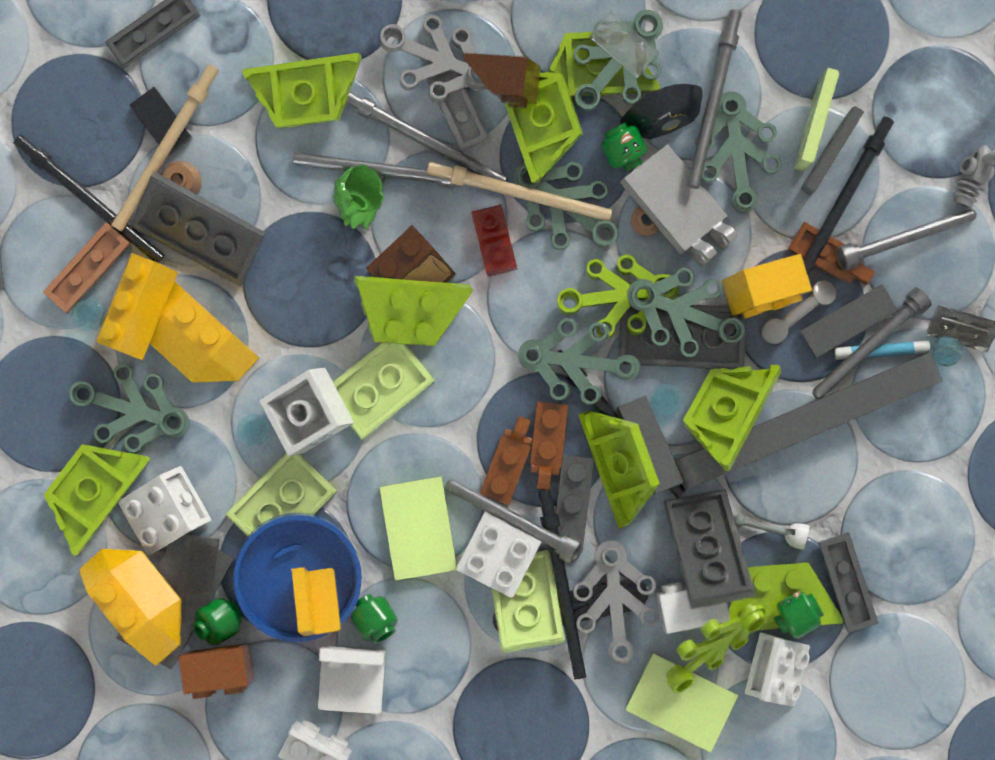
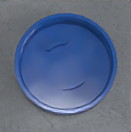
[233,512,362,642]

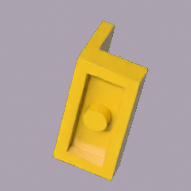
[291,567,341,636]

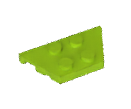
[549,31,660,97]
[242,53,362,129]
[505,72,583,184]
[354,276,473,346]
[683,365,781,472]
[578,410,659,529]
[43,444,152,556]
[728,562,843,630]

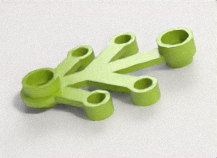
[557,254,679,340]
[666,604,767,694]

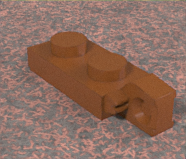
[788,222,875,285]
[530,401,568,490]
[480,416,533,505]

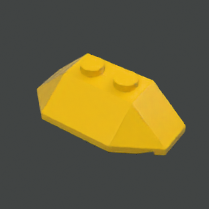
[149,281,260,383]
[79,549,181,666]

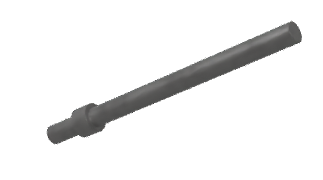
[687,9,742,189]
[346,92,507,181]
[293,152,479,189]

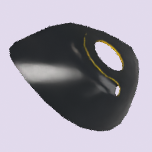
[620,84,703,139]

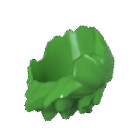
[332,164,384,230]

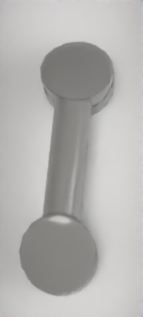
[761,280,836,345]

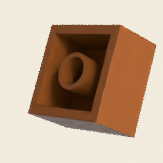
[179,643,255,699]

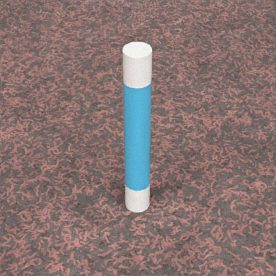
[834,341,930,360]

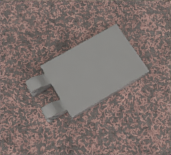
[620,144,738,266]

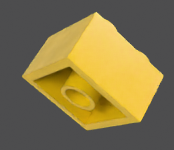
[721,254,812,319]

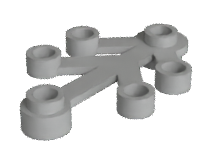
[379,15,488,103]
[573,540,659,664]

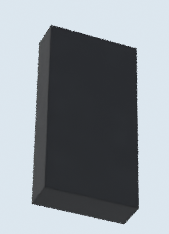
[129,87,192,156]

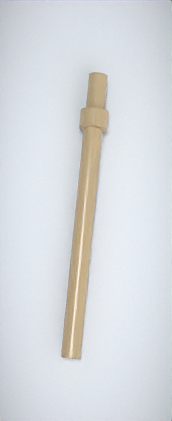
[111,64,219,232]
[426,162,612,221]

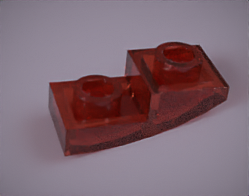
[471,204,518,277]

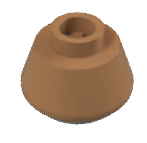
[160,161,202,195]

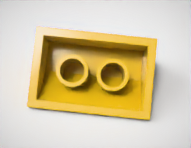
[95,253,178,360]

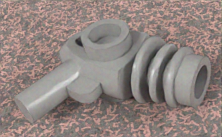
[954,145,995,208]

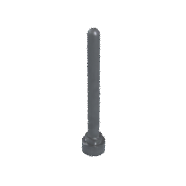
[836,209,977,271]
[812,287,932,399]
[445,480,583,564]

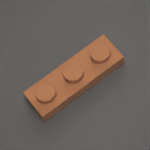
[43,222,131,314]

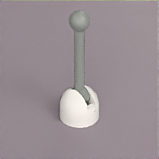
[734,515,810,550]

